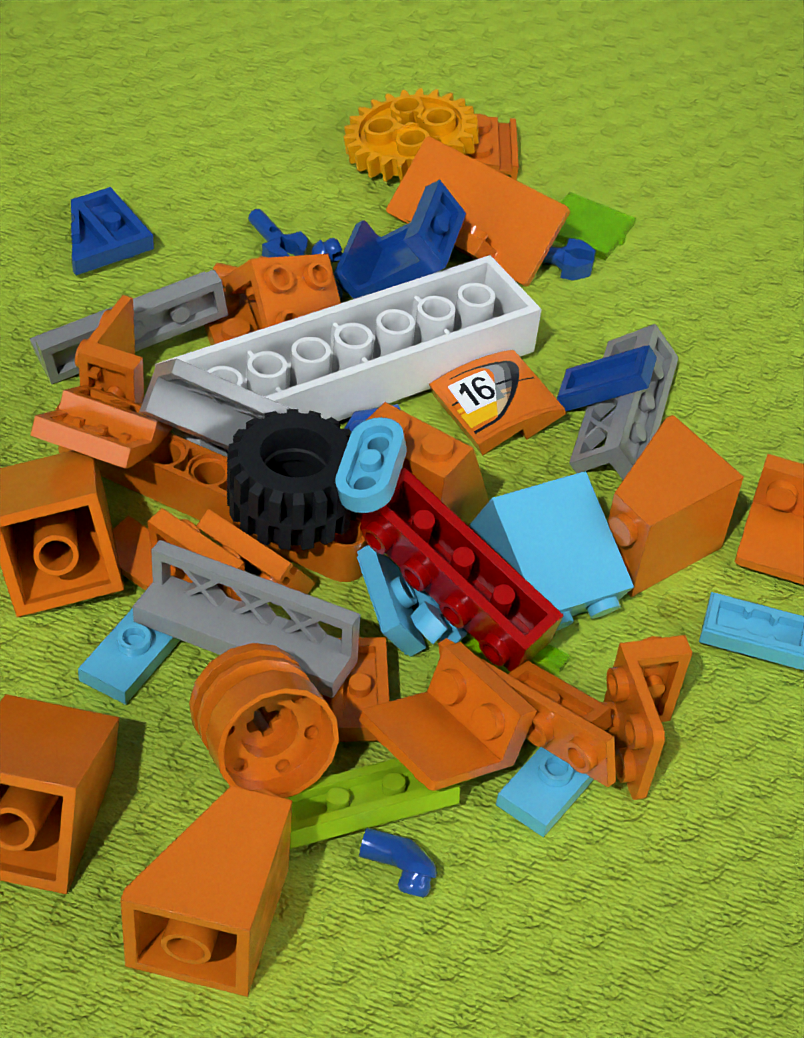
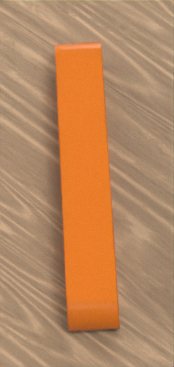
[56,403,368,582]

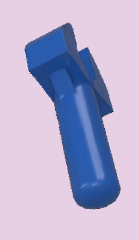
[248,209,308,257]
[542,238,596,280]

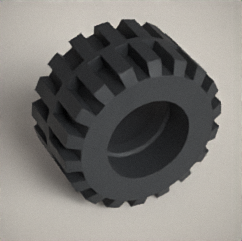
[227,409,358,550]

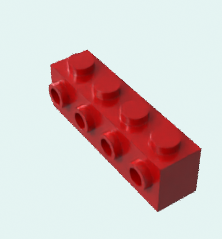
[360,467,564,672]

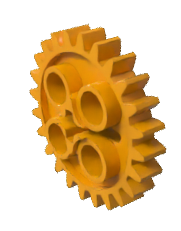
[344,88,479,183]

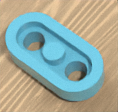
[335,418,407,513]

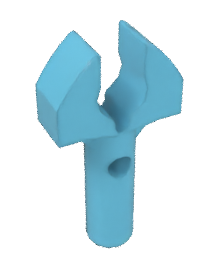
[410,586,467,644]

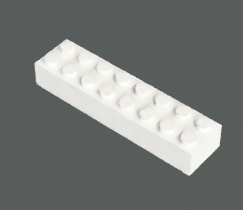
[155,255,542,457]

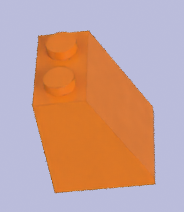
[358,402,489,526]
[607,415,744,597]
[0,450,124,617]
[0,694,120,894]
[120,786,293,997]

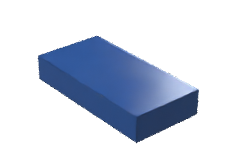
[557,345,657,411]

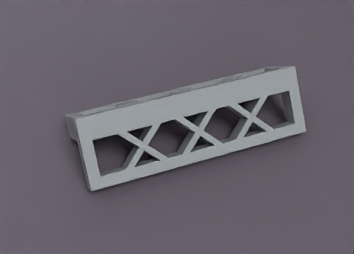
[29,270,228,384]
[569,324,679,480]
[139,358,300,450]
[133,540,360,699]

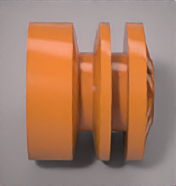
[189,643,339,798]

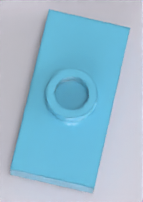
[357,545,426,657]
[699,592,804,670]
[78,608,181,705]
[496,747,594,837]

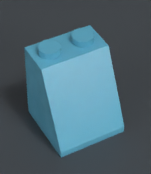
[468,471,634,631]

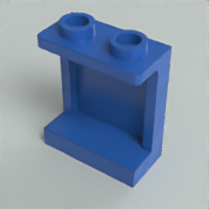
[334,180,466,299]

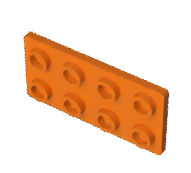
[386,136,570,286]

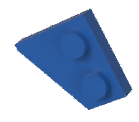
[71,187,154,276]

